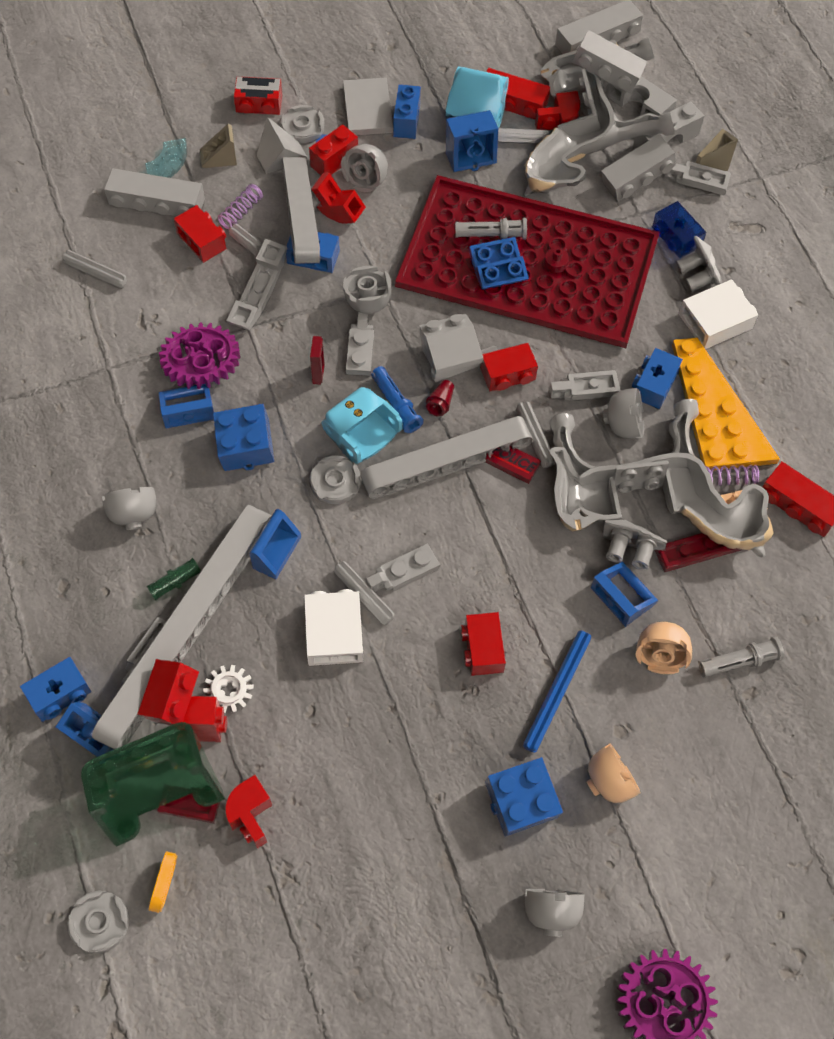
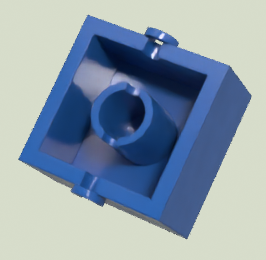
[446,110,499,172]
[213,404,275,471]
[485,757,563,837]

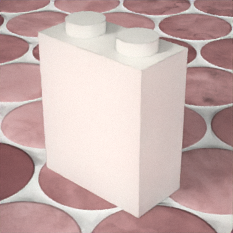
[679,279,758,349]
[305,589,363,666]

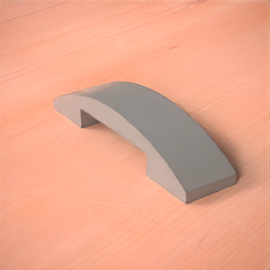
[226,239,287,330]

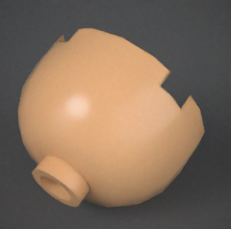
[635,622,692,674]
[587,743,641,803]

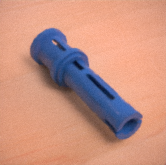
[371,366,424,433]

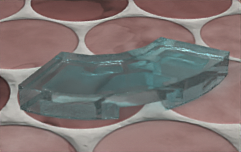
[145,138,187,178]

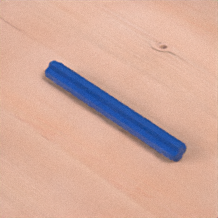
[523,630,591,753]

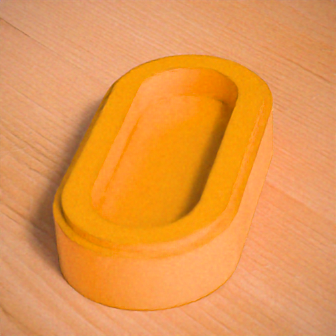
[149,851,178,913]

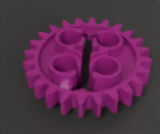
[159,322,241,389]
[616,949,718,1039]

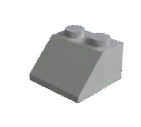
[419,314,484,374]

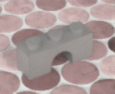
[605,76,677,116]
[633,101,704,149]

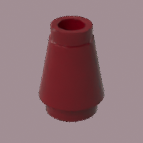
[426,380,455,417]

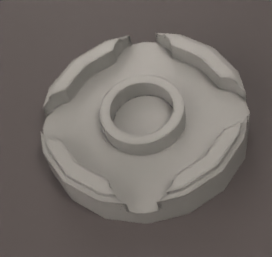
[280,105,325,144]
[310,456,361,504]
[67,890,130,954]

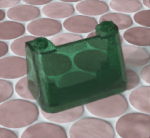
[81,722,225,847]

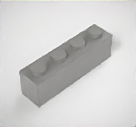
[555,0,643,54]
[104,168,205,216]

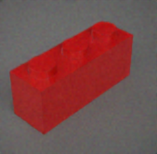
[486,67,550,120]
[762,461,834,538]

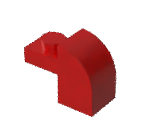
[535,91,580,130]
[311,173,366,224]
[226,775,272,849]

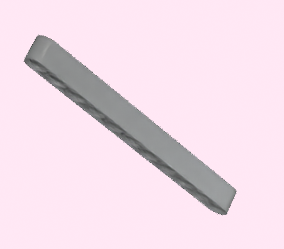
[92,505,272,751]

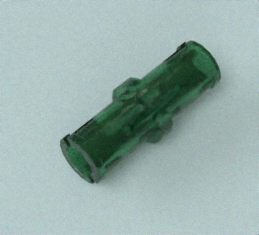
[147,558,201,601]

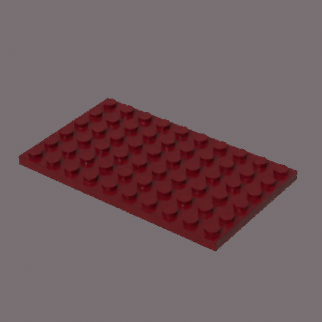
[395,175,660,349]

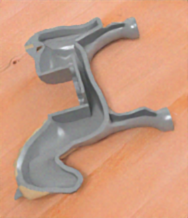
[524,37,675,197]
[549,399,773,557]

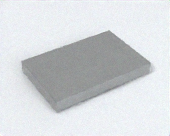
[343,77,393,135]

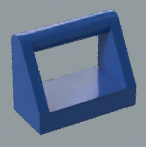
[159,384,214,429]
[250,509,301,579]
[591,562,658,627]

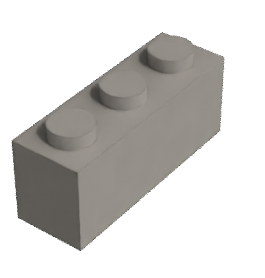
[572,30,647,94]
[601,134,676,202]

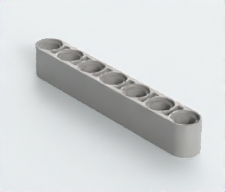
[282,157,320,264]
[360,416,533,499]

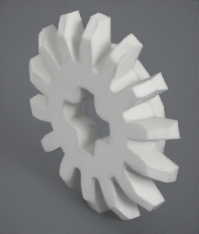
[203,665,254,713]

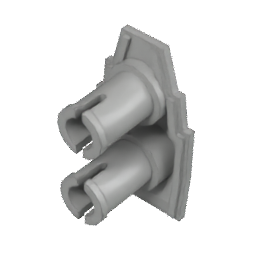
[676,236,722,292]
[603,520,667,570]

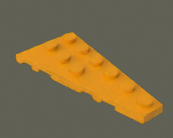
[672,338,780,471]

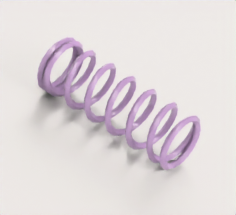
[218,184,263,229]
[705,465,759,486]

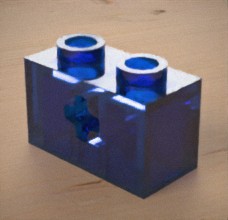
[652,201,707,259]

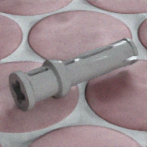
[455,218,527,239]
[698,636,784,678]

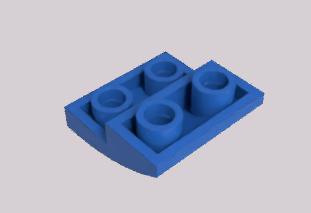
[468,237,529,290]

